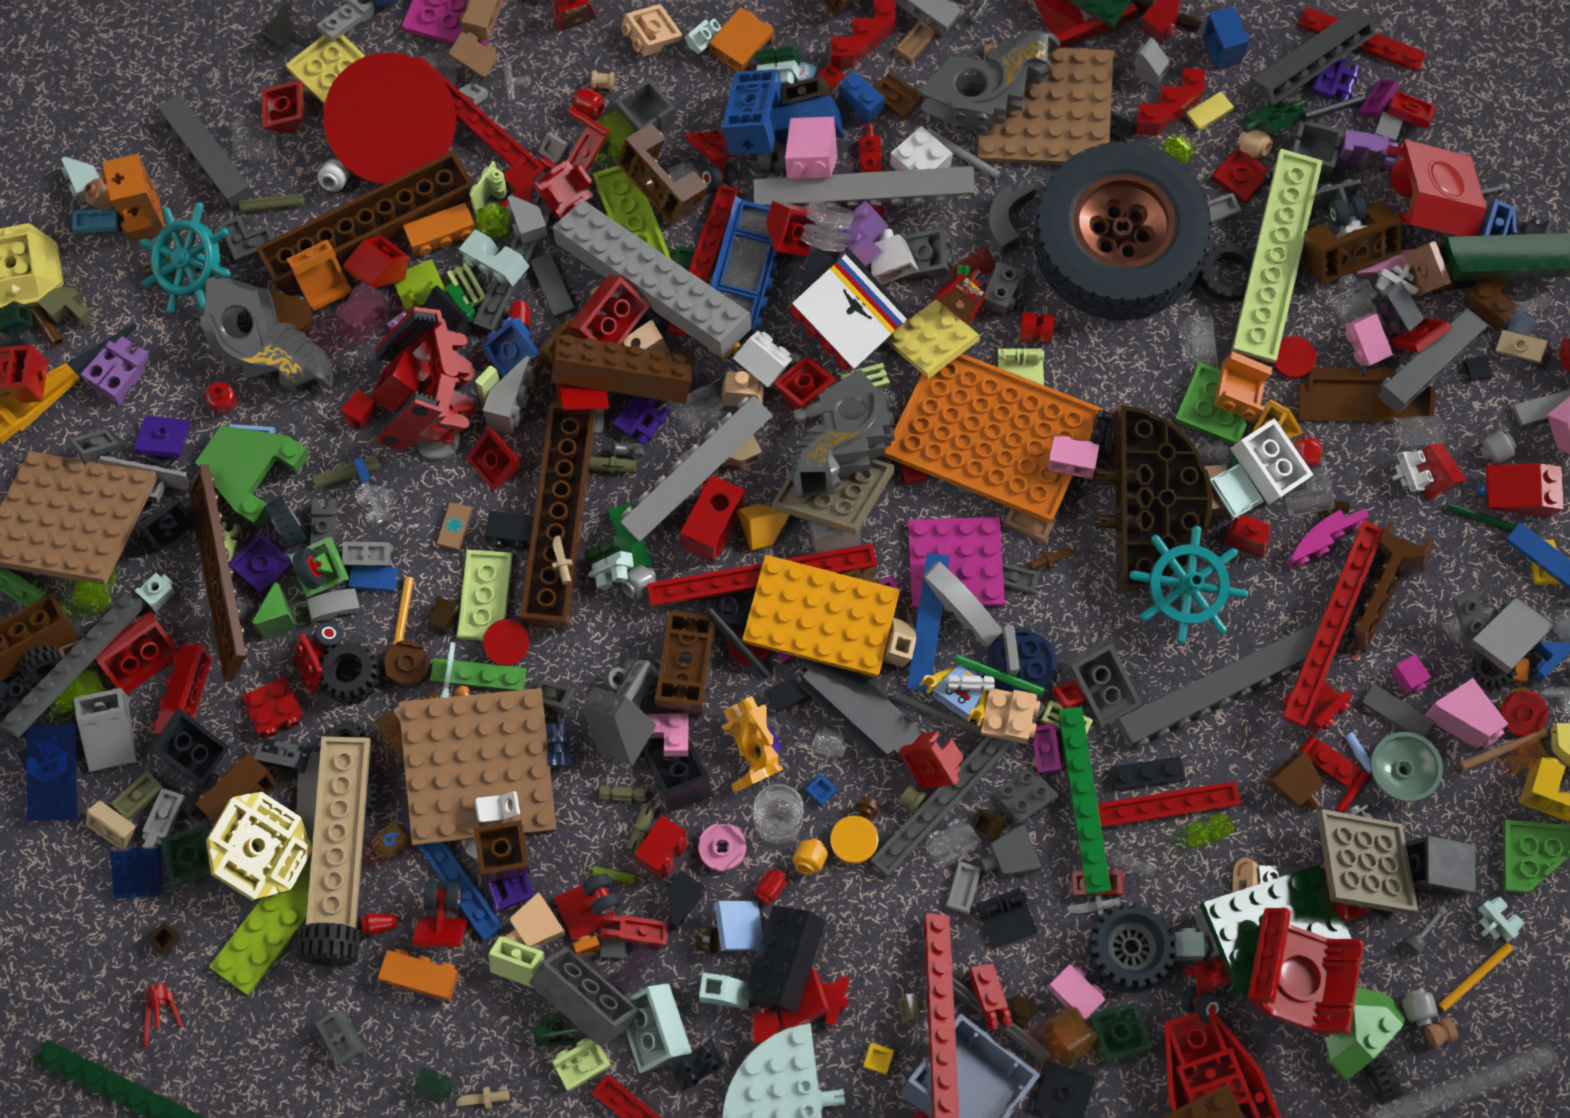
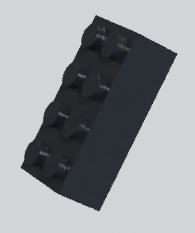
[742,905,826,1014]

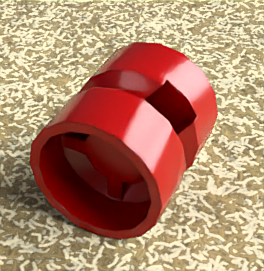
[1020,312,1054,343]

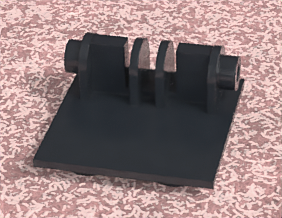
[975,888,1038,949]
[670,1039,724,1092]

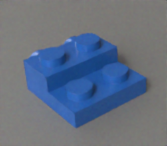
[480,317,541,377]

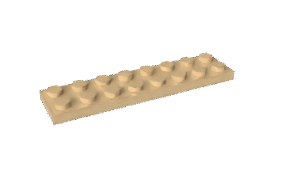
[306,737,371,928]

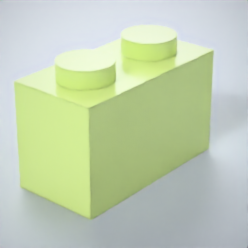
[489,936,544,988]

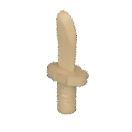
[552,536,573,585]
[455,1087,509,1109]

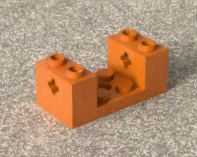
[101,154,165,241]

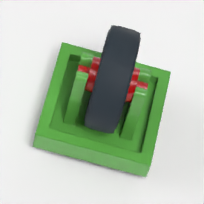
[289,537,349,598]

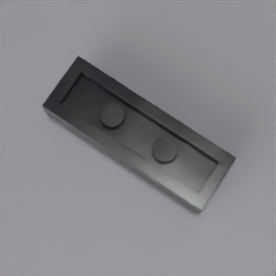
[1110,756,1185,791]

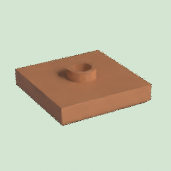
[1402,241,1451,296]

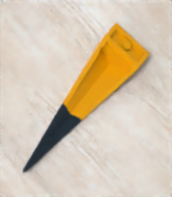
[0,323,137,444]

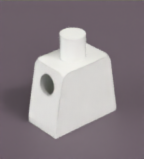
[871,229,919,285]

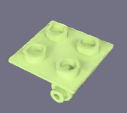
[470,161,507,216]
[998,348,1044,385]

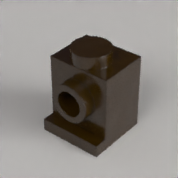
[427,595,460,635]

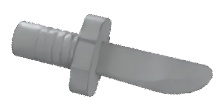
[1067,895,1121,917]

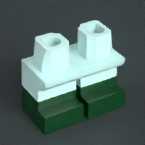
[755,46,801,86]
[584,537,633,589]

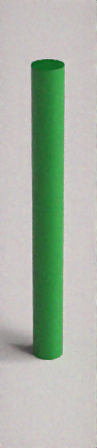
[954,654,1044,697]

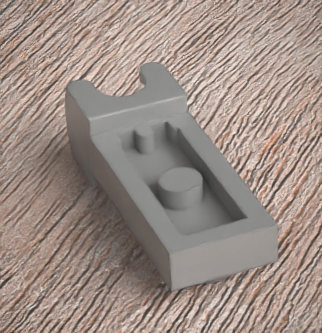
[317,0,374,42]

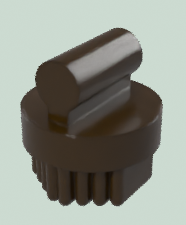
[695,926,726,955]

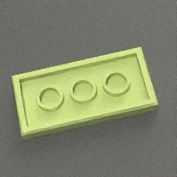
[456,550,513,641]

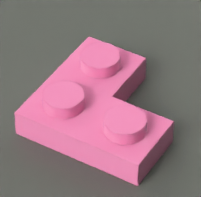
[645,714,688,757]

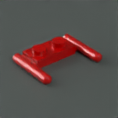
[539,108,610,173]
[1298,735,1370,813]

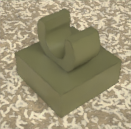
[897,993,927,1024]

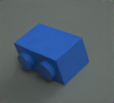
[839,71,885,123]

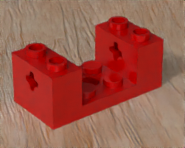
[0,345,49,403]

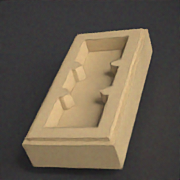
[1496,330,1547,364]

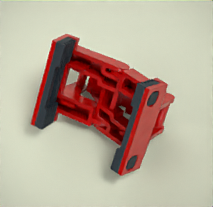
[375,307,475,451]

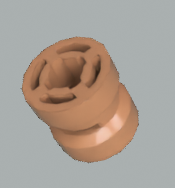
[1424,1017,1458,1049]

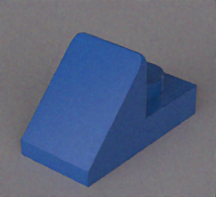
[1533,642,1570,683]

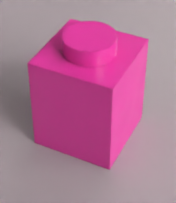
[1391,654,1431,695]

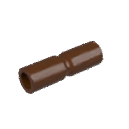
[29,306,64,347]

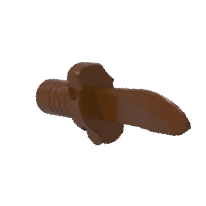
[1029,548,1076,570]

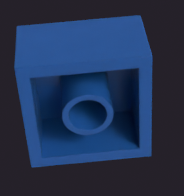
[1203,6,1250,70]

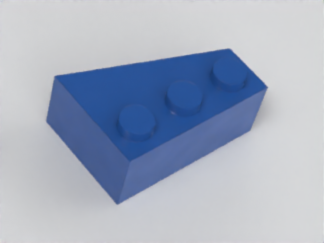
[769,95,844,142]
[1478,199,1517,236]

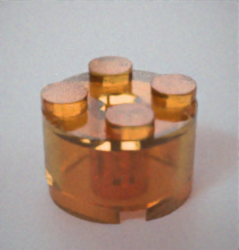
[1040,1007,1097,1066]

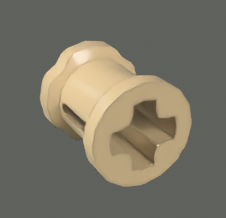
[591,70,615,92]

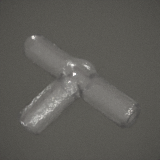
[503,61,531,103]
[1541,686,1570,716]

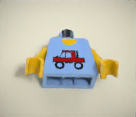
[919,665,988,726]

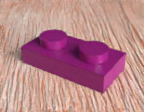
[1359,80,1400,118]
[1032,723,1063,775]

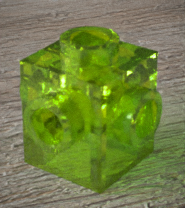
[476,202,509,239]

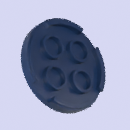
[986,628,1057,694]

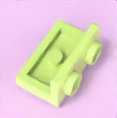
[552,1037,611,1092]

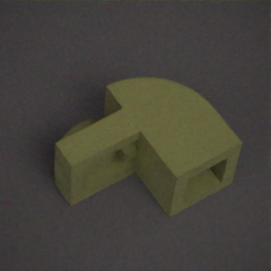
[37,287,92,327]

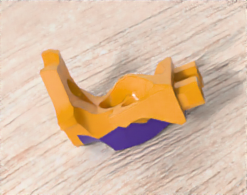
[722,696,783,793]

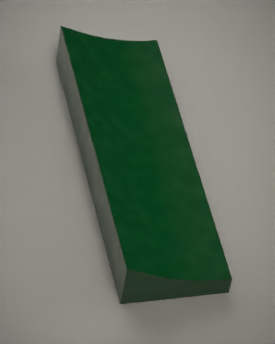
[1445,233,1570,281]

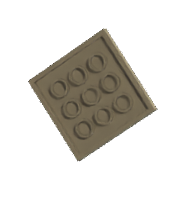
[772,458,894,535]
[1317,809,1418,915]

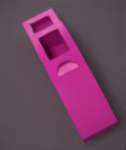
[1288,509,1369,568]

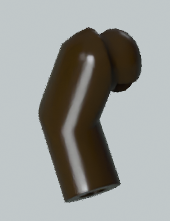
[1318,500,1350,520]

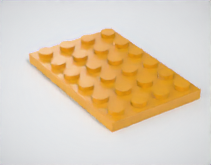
[742,555,900,678]

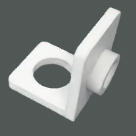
[475,791,520,822]

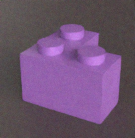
[833,201,888,266]

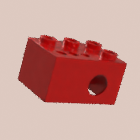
[679,475,745,563]

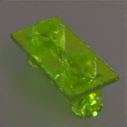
[1182,813,1234,848]

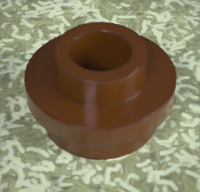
[856,797,879,818]

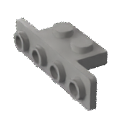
[98,456,189,503]

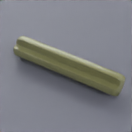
[239,193,305,213]
[313,456,380,489]

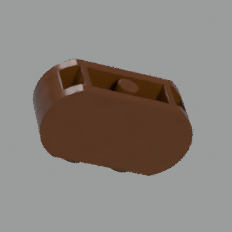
[247,287,314,336]

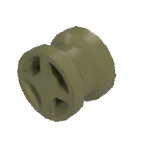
[898,784,927,814]

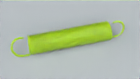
[584,866,644,885]

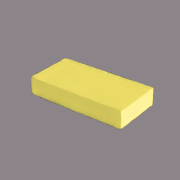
[1186,92,1234,132]

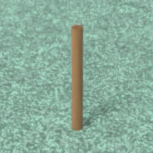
[1459,728,1548,771]

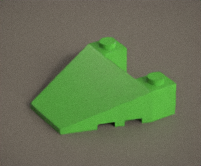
[195,425,310,528]

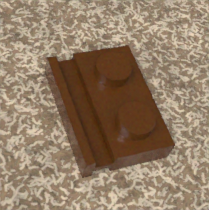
[874,71,923,120]

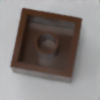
[473,820,531,882]

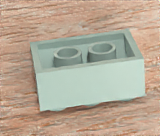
[626,984,692,1074]

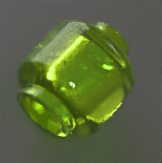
[1162,133,1196,165]

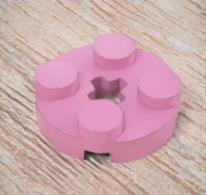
[698,824,746,873]

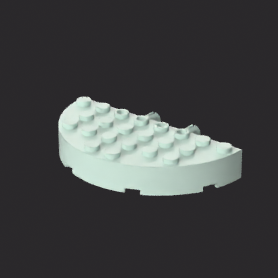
[723,1023,845,1118]

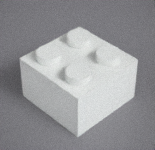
[890,126,953,171]
[733,331,793,387]

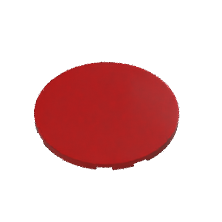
[323,52,456,184]

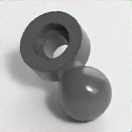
[604,658,638,692]

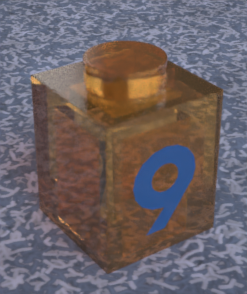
[371,821,411,862]

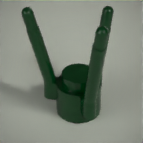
[533,1012,582,1047]

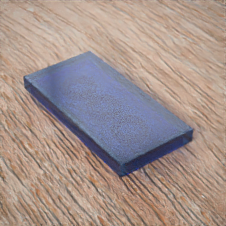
[26,724,78,821]

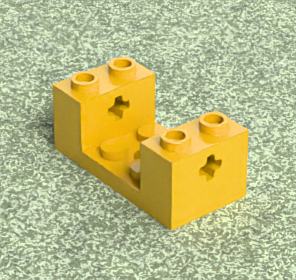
[1519,757,1570,823]

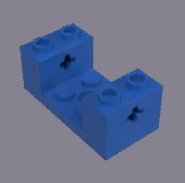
[722,69,782,155]

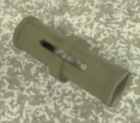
[590,456,637,474]
[626,804,656,853]

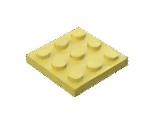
[286,35,365,105]
[886,300,980,379]

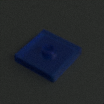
[110,846,164,899]

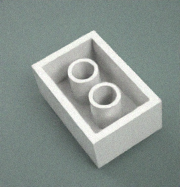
[1230,418,1313,505]

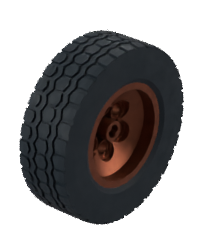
[1033,142,1211,320]

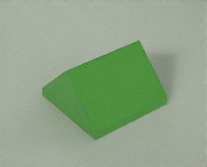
[252,583,296,639]

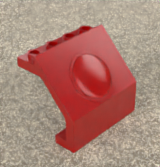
[1386,139,1486,236]
[1248,907,1364,1038]

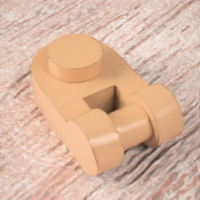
[1232,857,1259,893]

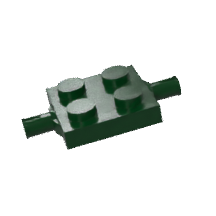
[1242,98,1308,134]

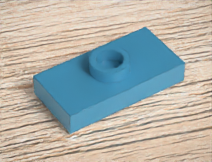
[72,208,119,234]

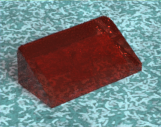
[951,246,996,279]

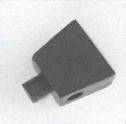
[980,825,1042,879]

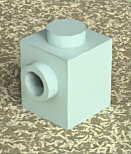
[1173,928,1208,961]

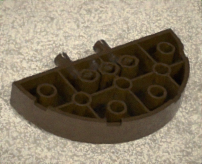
[1094,406,1212,592]

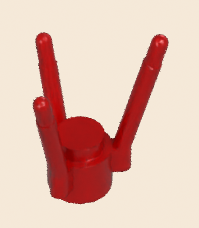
[143,984,183,1047]

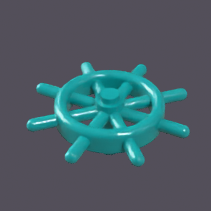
[140,202,231,314]
[1129,526,1248,644]

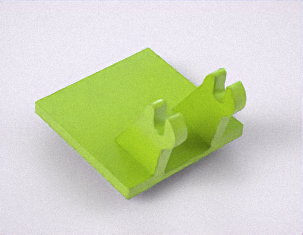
[394,259,447,312]

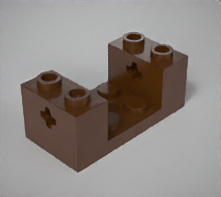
[616,123,708,226]
[1304,201,1401,285]
[655,611,716,717]

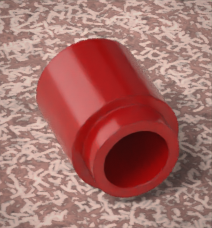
[508,301,531,331]
[753,868,788,905]

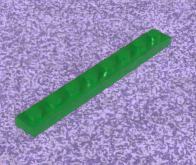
[1058,707,1111,895]

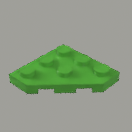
[1174,362,1247,445]
[1503,819,1570,894]

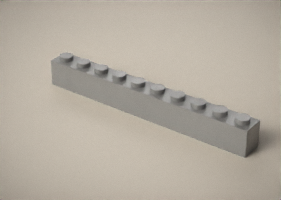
[754,166,975,209]

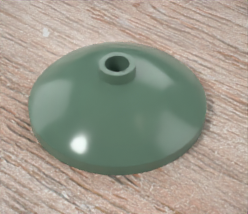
[1371,732,1443,802]

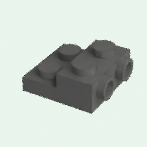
[902,228,955,279]

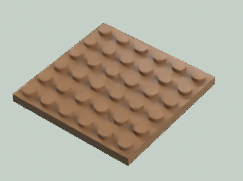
[978,45,1113,165]
[0,451,158,585]
[399,688,556,845]

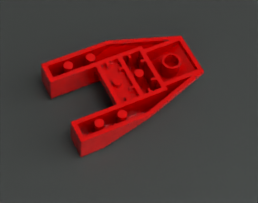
[1164,1011,1281,1118]

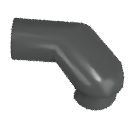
[611,443,645,460]

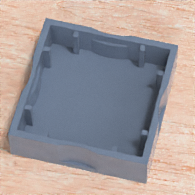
[900,1014,1040,1118]

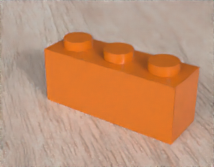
[403,203,475,256]
[378,949,460,1002]

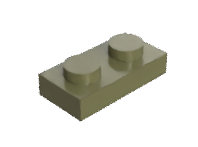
[111,770,163,821]

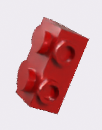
[242,676,304,738]

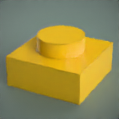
[863,1043,894,1075]

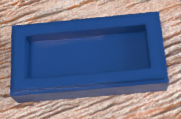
[349,565,398,592]

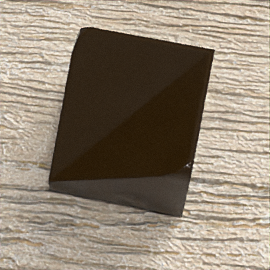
[971,809,1006,841]
[146,921,181,958]

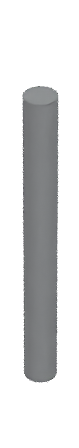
[927,128,1001,180]

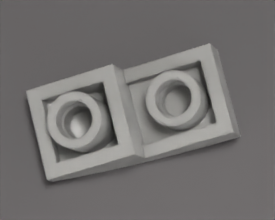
[306,588,360,621]

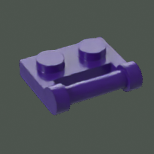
[478,868,535,913]

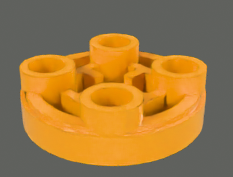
[830,816,878,864]

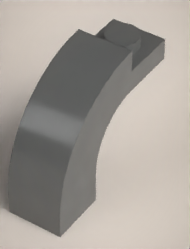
[987,182,1036,256]

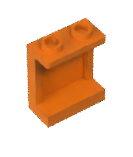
[709,7,774,72]
[287,240,352,311]
[1214,351,1272,422]

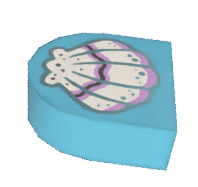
[794,62,817,82]

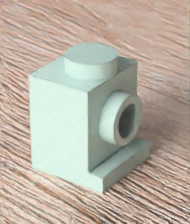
[135,573,176,612]

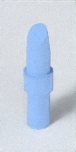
[1345,732,1371,775]

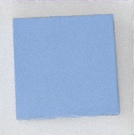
[714,901,763,951]

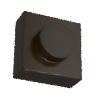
[1008,994,1038,1029]

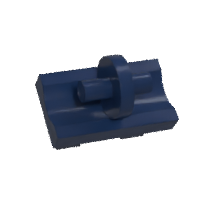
[545,722,572,767]

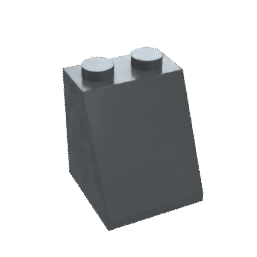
[582,687,657,765]

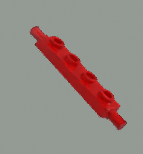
[859,124,885,218]

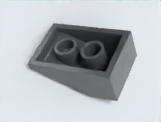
[1063,640,1142,727]

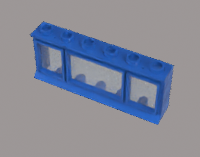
[711,196,779,336]

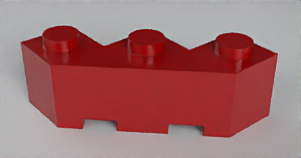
[831,0,895,68]
[1136,68,1205,136]

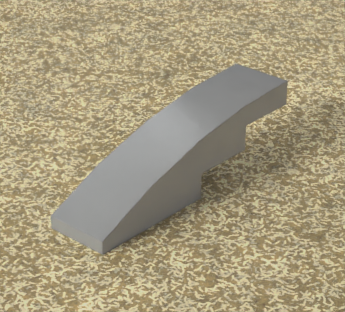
[923,561,1002,647]

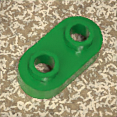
[444,283,476,323]

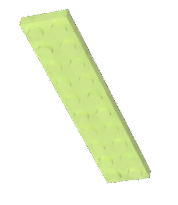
[1231,149,1323,363]

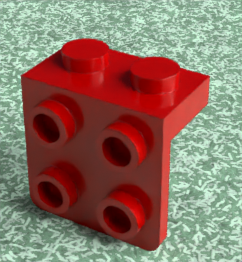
[1283,681,1353,735]

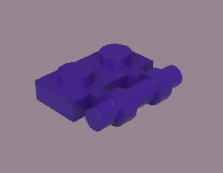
[1312,59,1359,101]
[612,396,670,446]

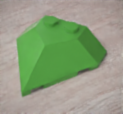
[1322,987,1405,1080]

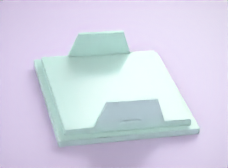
[1210,463,1264,519]

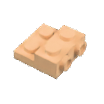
[621,4,683,56]
[981,689,1040,744]

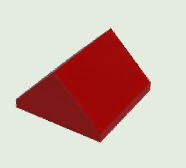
[262,80,303,134]
[773,356,836,411]
[466,427,521,491]
[1416,443,1467,501]

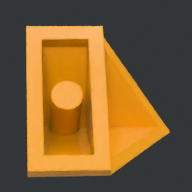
[1251,399,1303,439]
[736,504,790,551]

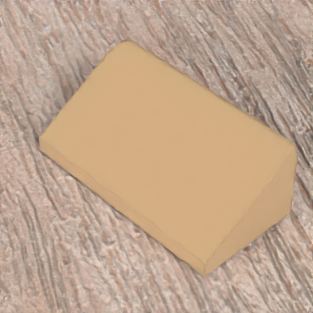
[86,801,135,850]

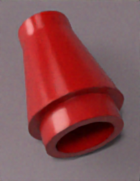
[361,913,397,937]

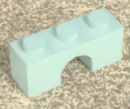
[459,229,529,286]

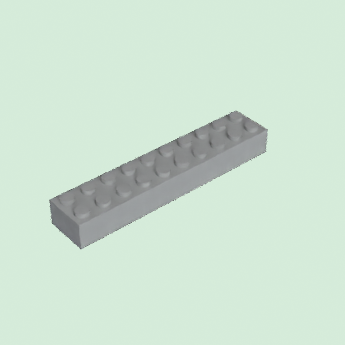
[553,199,751,357]

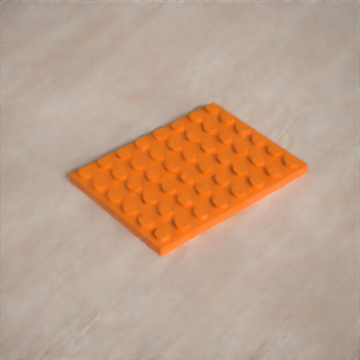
[883,354,1103,524]

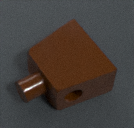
[1263,752,1323,811]

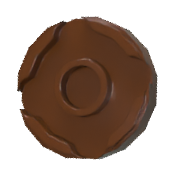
[383,640,430,687]

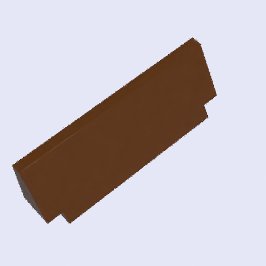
[1296,367,1435,422]

